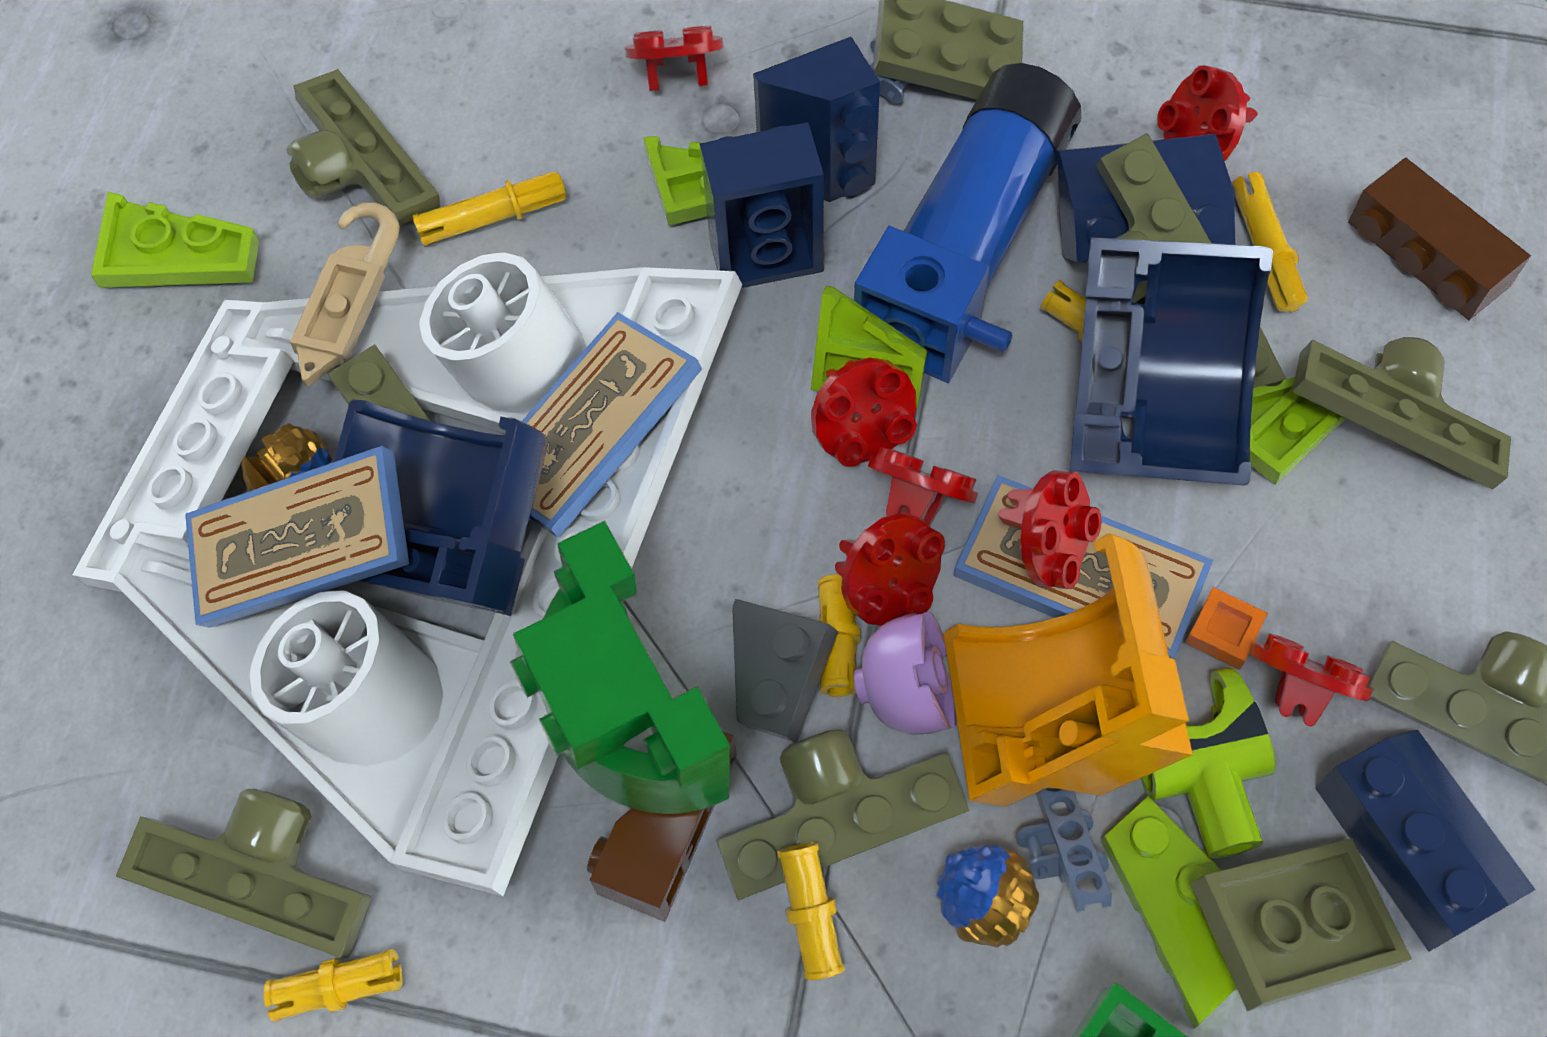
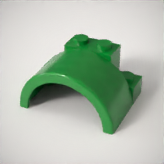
[509,521,730,814]

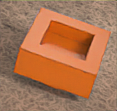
[1185,587,1268,670]

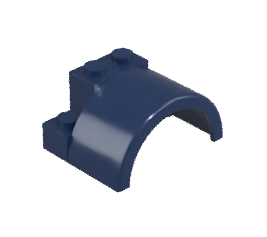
[1070,237,1273,486]
[333,399,548,616]

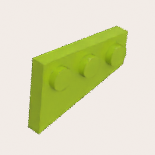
[91,191,259,288]

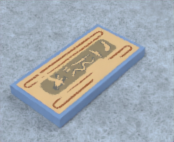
[522,312,702,538]
[185,446,409,628]
[953,475,1213,659]

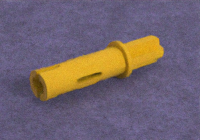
[413,171,566,247]
[1232,172,1308,313]

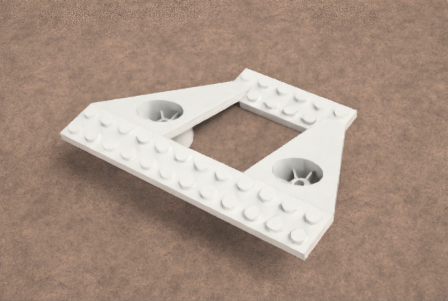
[72,252,743,896]

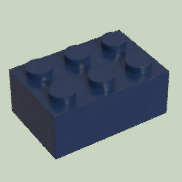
[700,122,824,288]

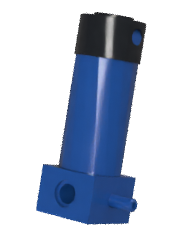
[854,63,1082,384]

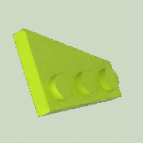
[1101,796,1237,1029]

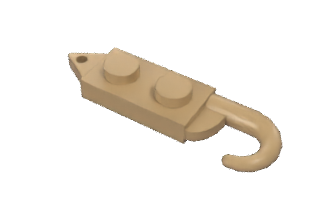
[290,203,399,387]

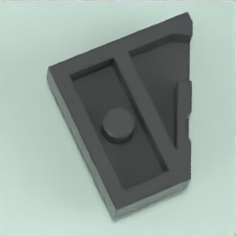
[732,599,839,743]

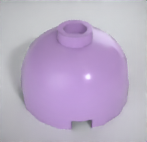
[854,612,957,735]

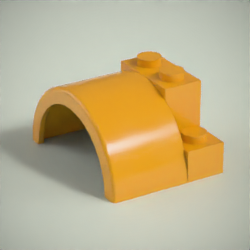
[944,533,1193,807]

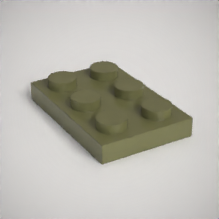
[873,0,1023,99]
[1191,838,1412,1012]

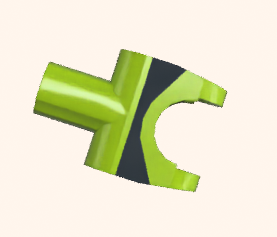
[1140,667,1275,859]

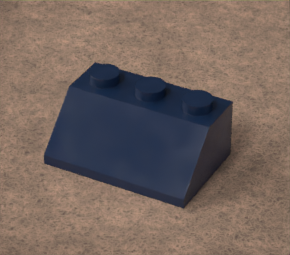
[753,37,880,202]
[1057,134,1236,263]
[1315,730,1536,952]

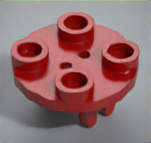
[625,26,724,92]
[1157,65,1258,161]
[811,357,917,467]
[868,447,978,526]
[998,470,1102,589]
[835,513,945,626]
[1250,633,1374,727]

